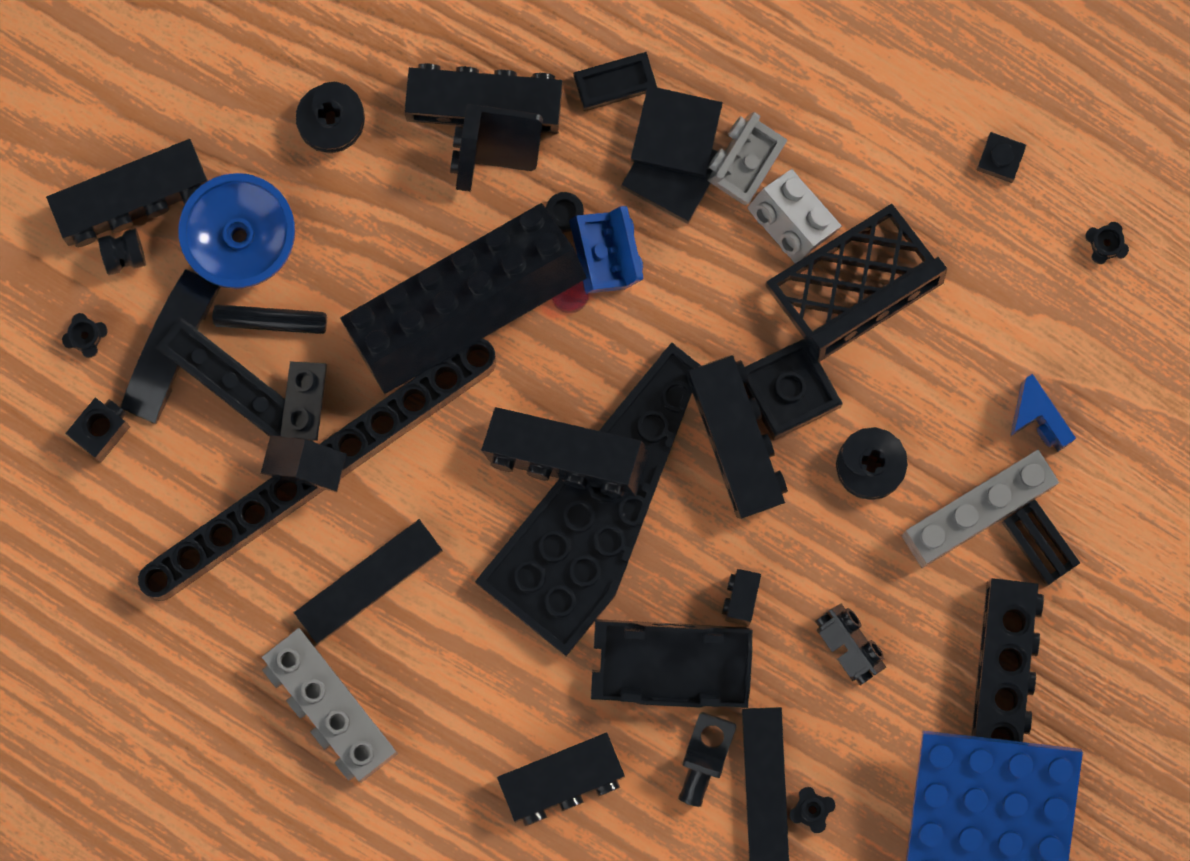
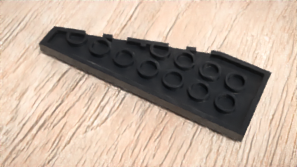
[475,342,701,657]

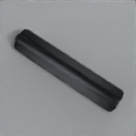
[212,304,327,334]

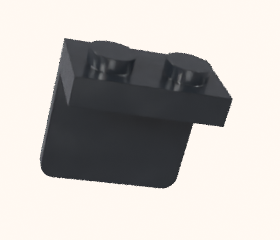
[450,104,543,192]

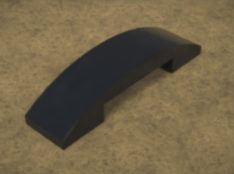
[120,269,221,424]

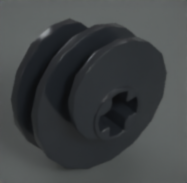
[296,81,365,153]
[836,427,908,500]

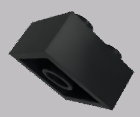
[722,569,761,626]

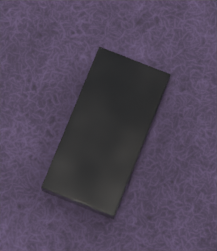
[573,52,657,111]

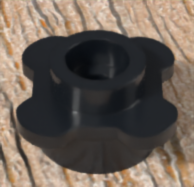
[1085,222,1129,264]
[62,313,108,358]
[789,787,835,833]

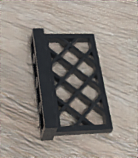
[766,204,947,363]

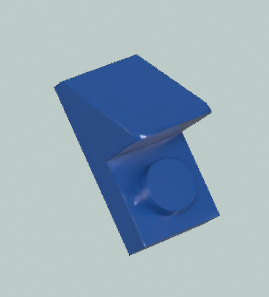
[1010,374,1076,452]

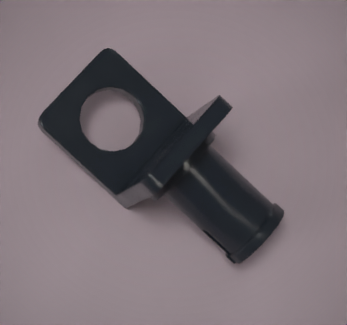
[678,712,736,807]

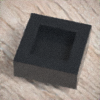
[976,132,1026,183]

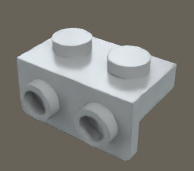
[707,112,787,205]
[748,169,842,263]

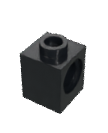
[65,397,130,462]

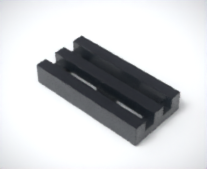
[1002,500,1080,586]

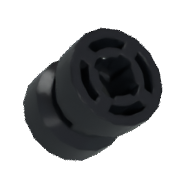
[98,228,146,276]

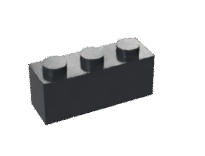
[497,732,625,826]

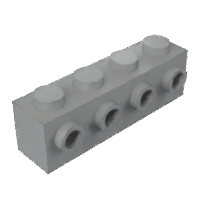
[262,628,398,783]

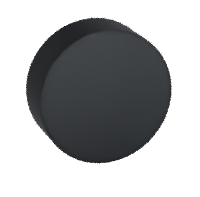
[546,192,584,232]

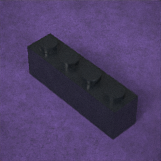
[405,63,562,134]
[46,139,208,247]
[685,355,788,519]
[481,407,649,498]

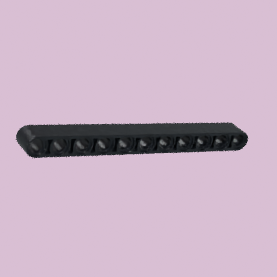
[138,339,496,601]

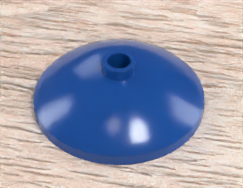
[178,173,295,289]

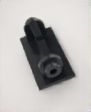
[281,361,327,442]
[815,603,886,686]

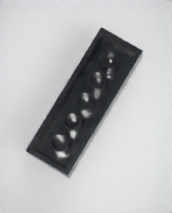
[340,203,587,394]

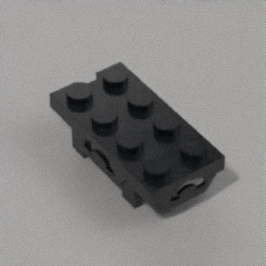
[591,619,753,708]

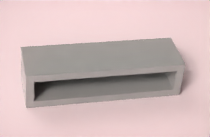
[901,449,1059,568]

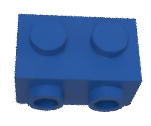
[569,206,643,294]

